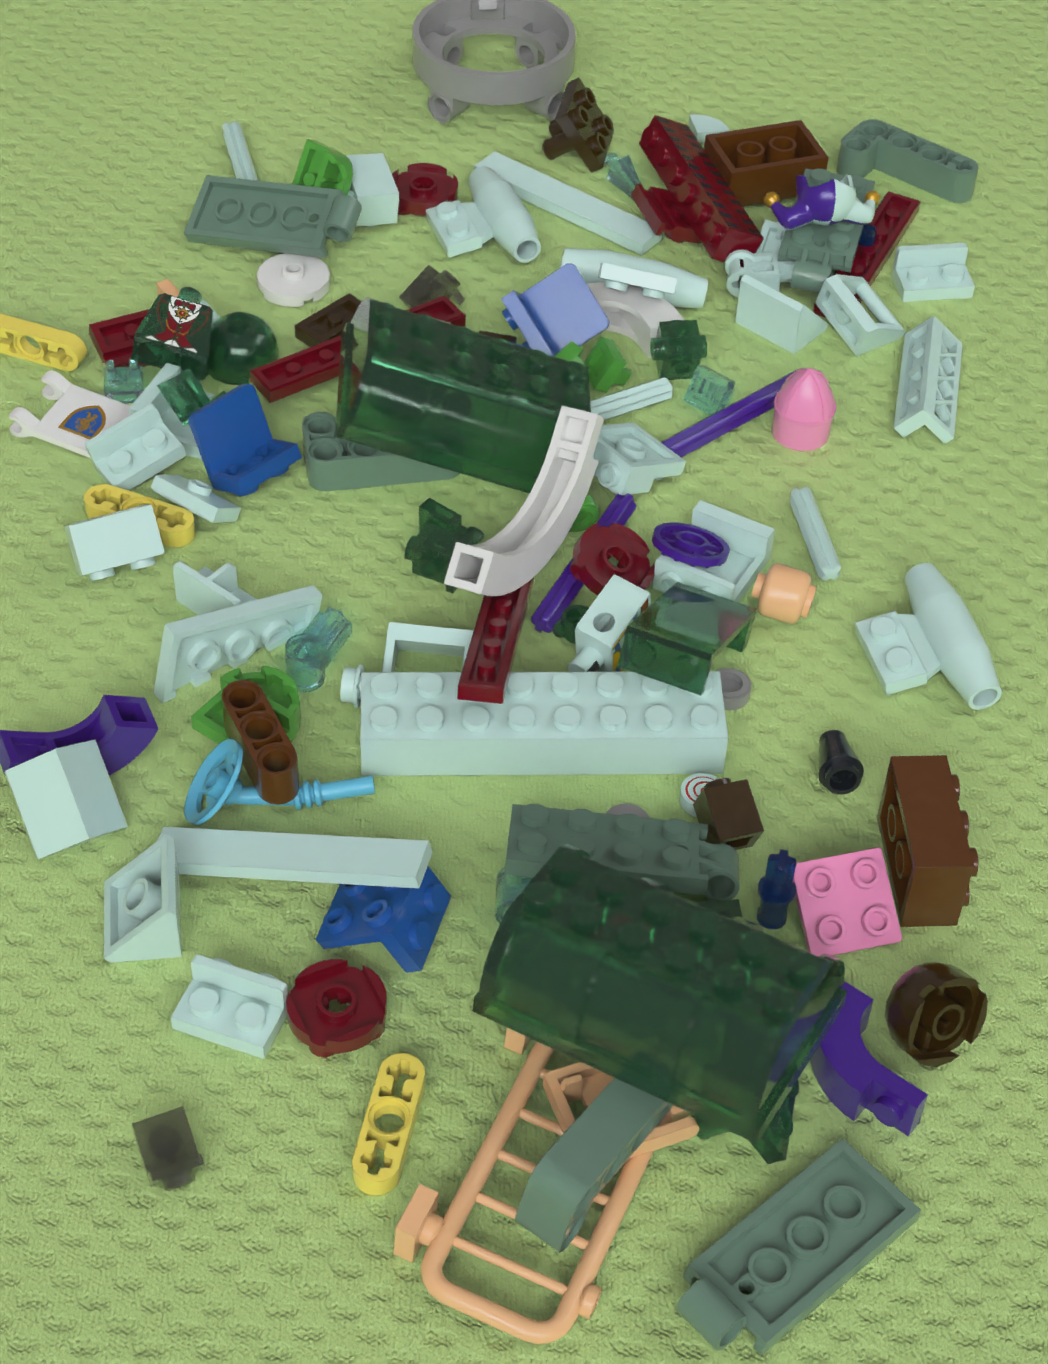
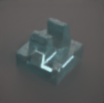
[103,358,144,404]
[683,365,736,415]

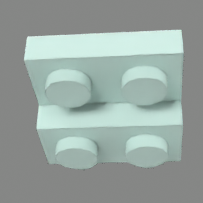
[593,423,686,495]

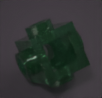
[650,320,707,380]

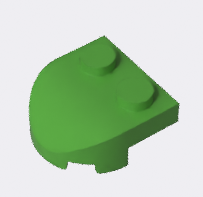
[292,139,353,196]
[191,666,301,744]

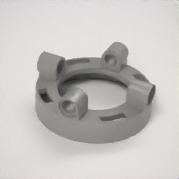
[413,0,576,123]

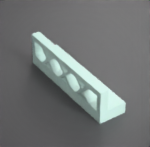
[894,316,963,444]

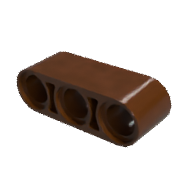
[221,680,299,805]

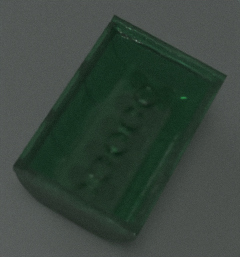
[335,297,591,494]
[473,844,847,1144]

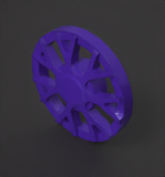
[652,522,730,568]

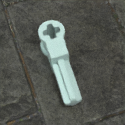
[725,250,833,297]

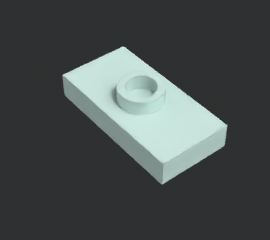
[151,475,241,523]

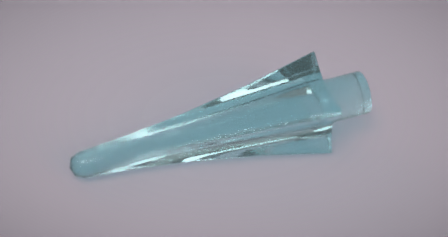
[605,153,642,201]

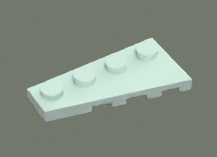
[154,585,323,704]

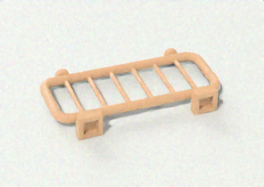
[393,1028,700,1344]

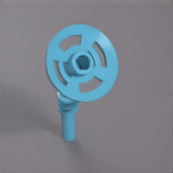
[184,739,375,825]

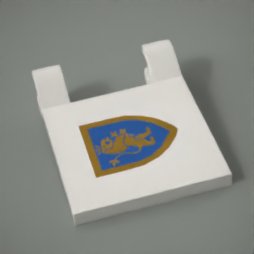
[9,370,131,458]

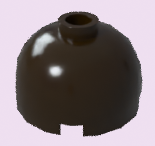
[885,962,988,1067]

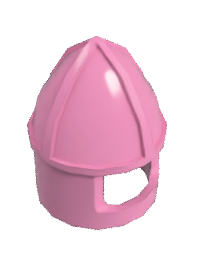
[772,368,836,451]

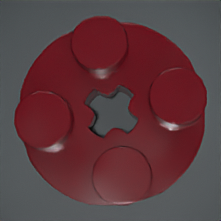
[392,163,458,215]
[570,523,655,596]
[286,959,387,1058]

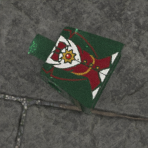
[131,287,213,381]

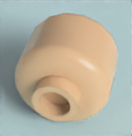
[751,563,817,624]

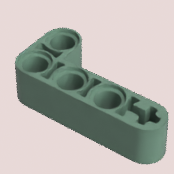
[837,119,979,203]
[302,412,463,491]
[514,1052,685,1253]

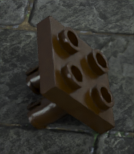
[542,77,614,173]

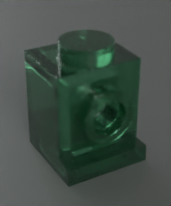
[405,522,472,594]

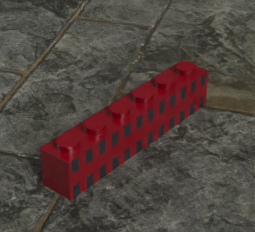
[639,115,764,267]

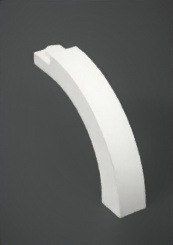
[444,406,604,596]

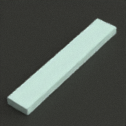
[474,151,663,255]
[157,827,432,889]

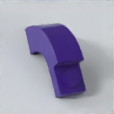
[0,695,159,776]
[808,973,928,1136]

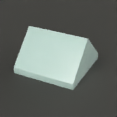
[735,274,829,354]
[5,739,128,860]
[104,834,182,963]

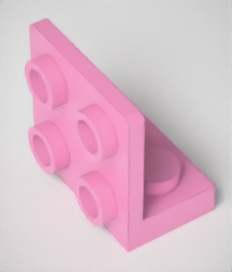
[775,847,902,960]

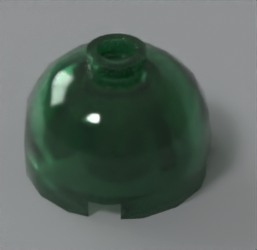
[202,312,279,385]

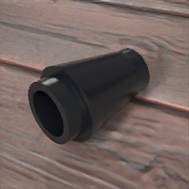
[819,730,864,795]

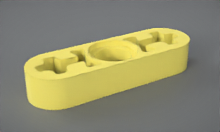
[0,313,87,371]
[84,484,195,547]
[352,1053,425,1196]

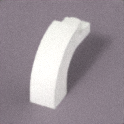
[587,282,685,359]

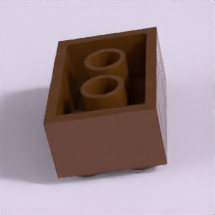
[704,120,829,207]
[877,755,978,927]

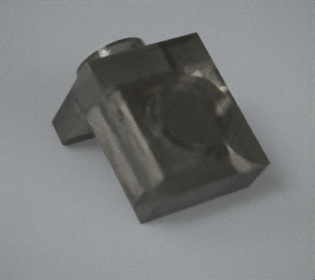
[399,264,465,308]
[131,1106,205,1192]

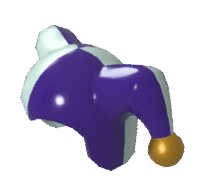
[764,175,880,230]

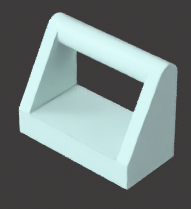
[815,274,905,356]
[382,622,474,672]

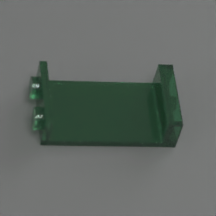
[618,582,757,696]

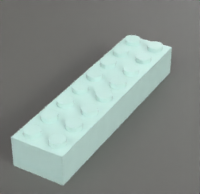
[360,671,728,776]

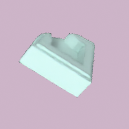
[688,114,730,143]

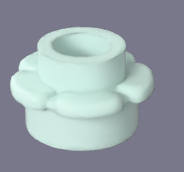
[340,664,364,708]

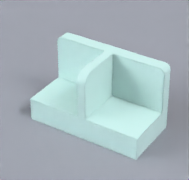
[173,561,257,615]

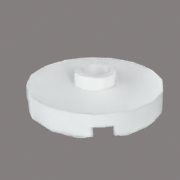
[256,253,330,307]

